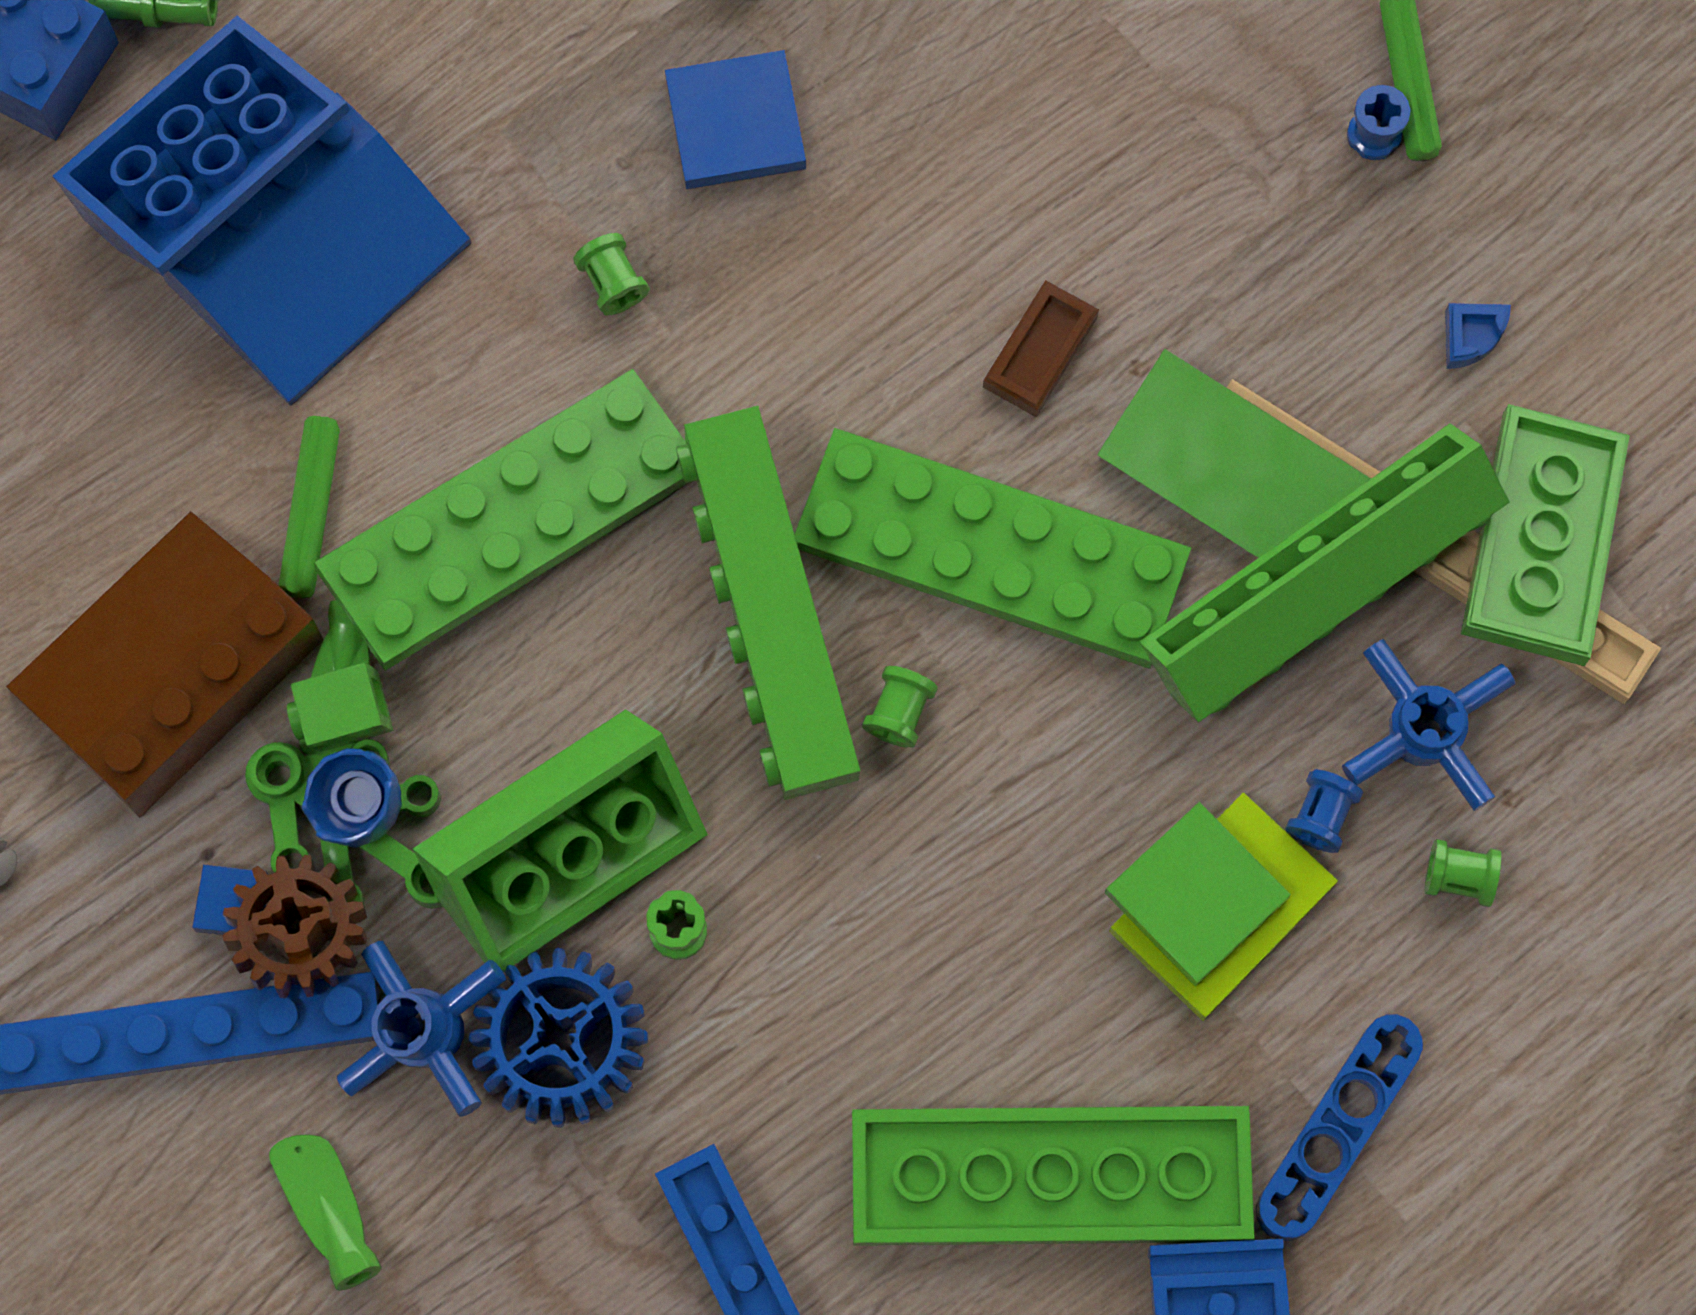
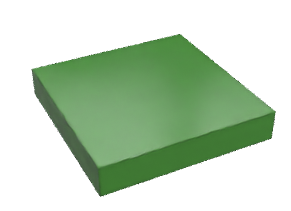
[1105,802,1291,987]

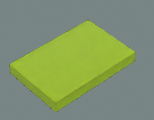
[1109,792,1338,1021]

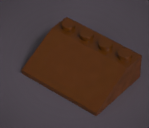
[6,511,324,818]

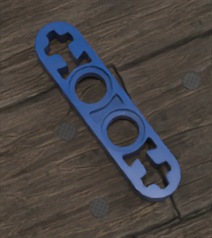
[1256,1014,1423,1241]

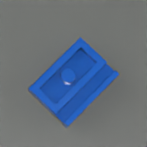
[1148,1238,1290,1315]

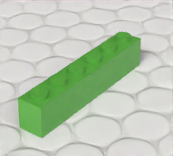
[676,405,860,800]
[1140,423,1510,723]

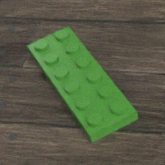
[314,369,688,671]
[794,428,1192,669]
[852,1106,1254,1246]

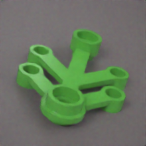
[245,739,443,909]

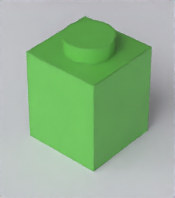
[287,663,394,752]

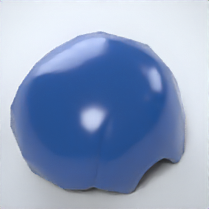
[302,748,402,848]

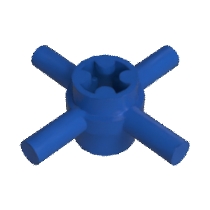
[1342,639,1515,811]
[337,941,506,1117]

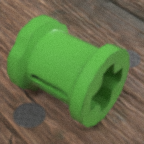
[573,233,650,316]
[862,666,938,748]
[1425,839,1502,907]
[646,890,707,960]

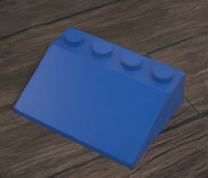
[52,15,350,276]
[163,92,471,406]

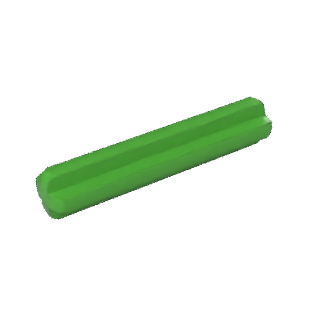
[1380,0,1442,161]
[279,416,340,598]

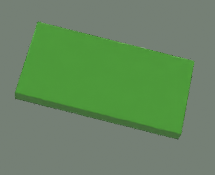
[1097,349,1371,558]
[1461,404,1630,666]

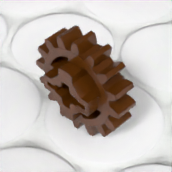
[222,855,367,998]

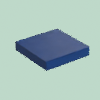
[665,50,806,189]

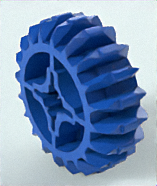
[469,948,648,1128]

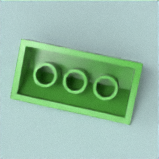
[413,709,708,972]

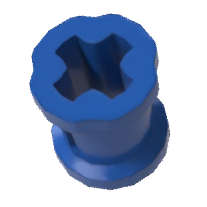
[1347,85,1411,161]
[1285,769,1363,853]

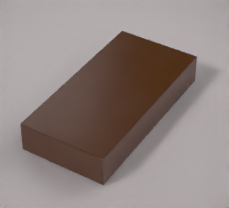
[983,280,1099,417]

